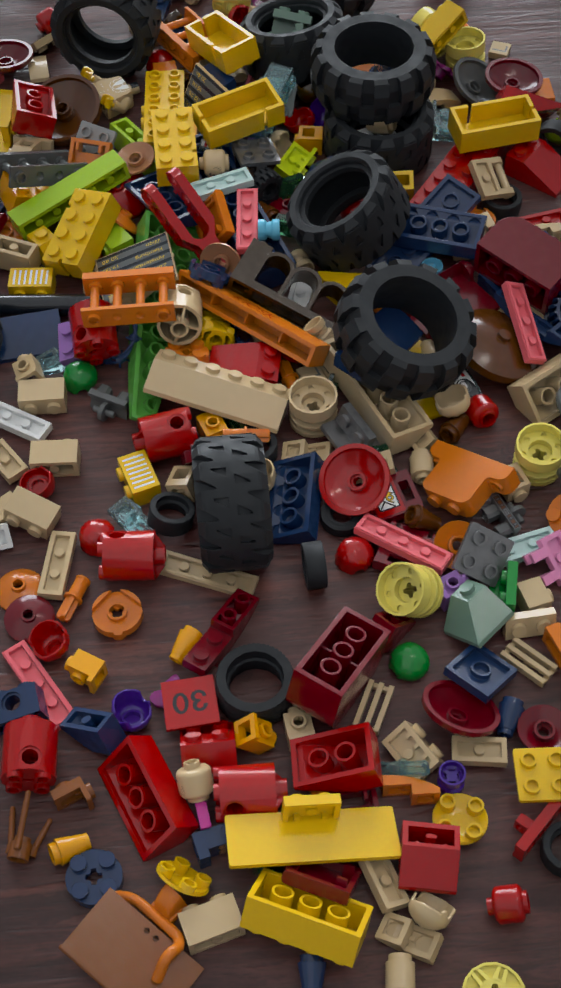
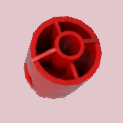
[68,298,120,365]
[131,406,198,463]
[97,530,166,581]
[0,715,59,795]
[213,762,288,823]

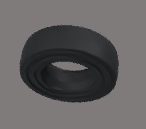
[320,502,364,537]

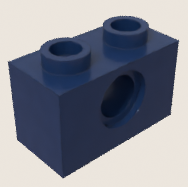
[0,681,49,736]

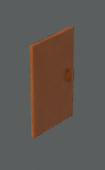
[58,887,204,988]

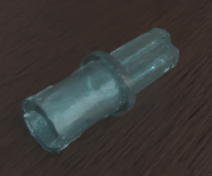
[381,758,430,777]

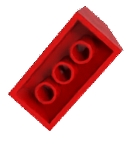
[97,735,199,861]

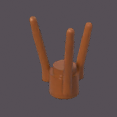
[5,790,52,864]

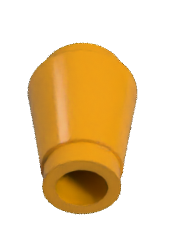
[169,625,203,665]
[47,833,92,866]

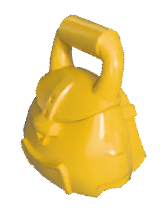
[197,310,235,351]

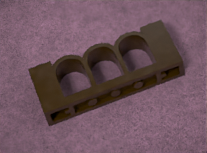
[227,238,346,331]

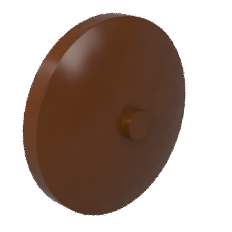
[34,74,102,146]
[468,309,539,384]

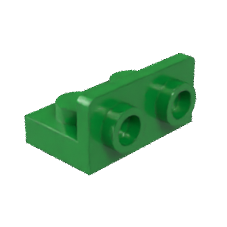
[489,560,518,613]

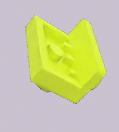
[274,141,318,185]

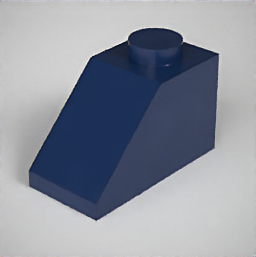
[59,707,126,755]

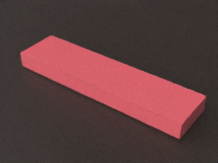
[236,188,258,254]
[501,281,547,365]
[353,513,454,576]
[2,640,73,731]

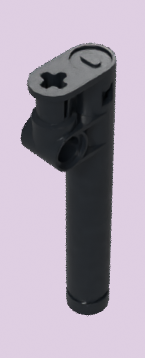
[0,294,120,332]

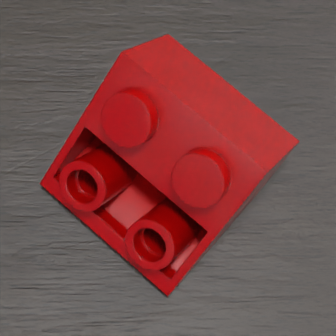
[180,720,238,774]
[398,820,460,895]

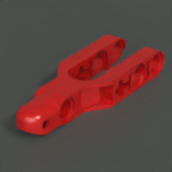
[140,167,226,263]

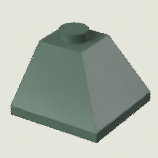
[444,579,514,648]

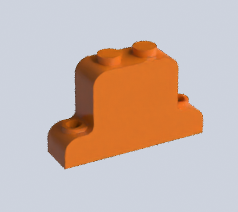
[423,439,520,517]

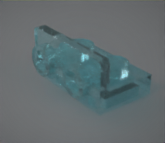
[432,100,454,141]

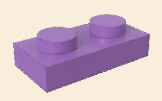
[58,321,81,366]

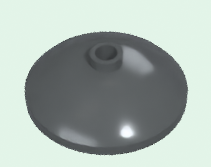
[453,57,497,104]

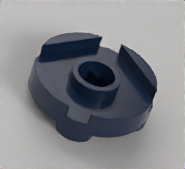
[188,258,232,289]
[65,849,124,909]

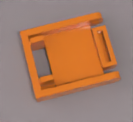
[68,137,113,164]
[195,189,235,244]

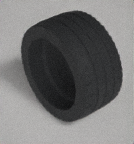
[215,643,293,725]

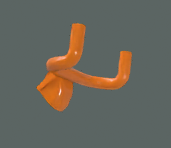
[115,884,188,984]

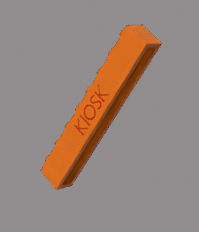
[176,269,331,367]

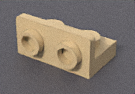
[382,720,444,780]

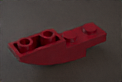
[182,588,260,676]

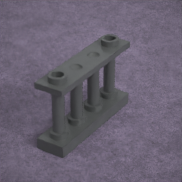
[0,150,88,188]

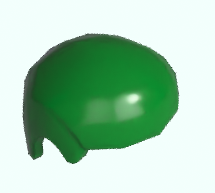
[63,360,98,394]
[388,642,430,682]

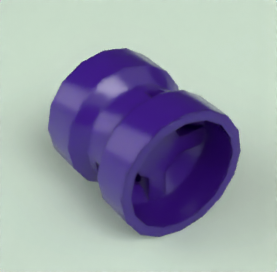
[437,760,466,794]

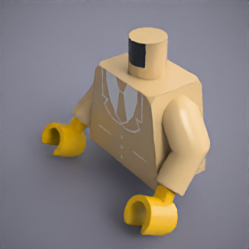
[80,66,140,119]

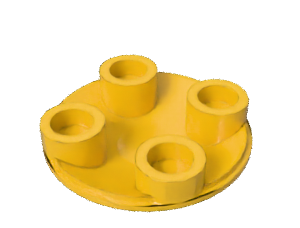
[432,793,488,845]
[156,856,212,897]

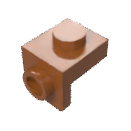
[49,776,96,811]

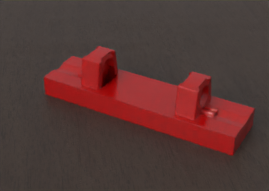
[512,802,561,862]

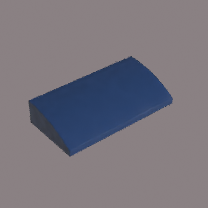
[124,171,198,228]
[392,203,487,260]
[333,308,424,382]
[0,309,61,364]
[270,451,324,544]

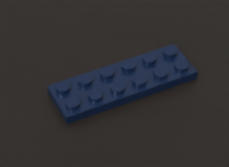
[365,174,481,268]

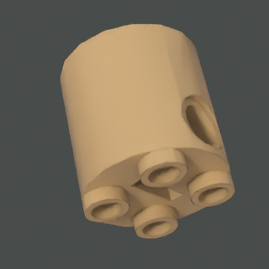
[157,284,202,345]

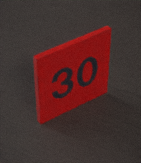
[160,674,220,732]

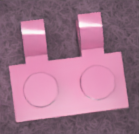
[522,530,561,586]

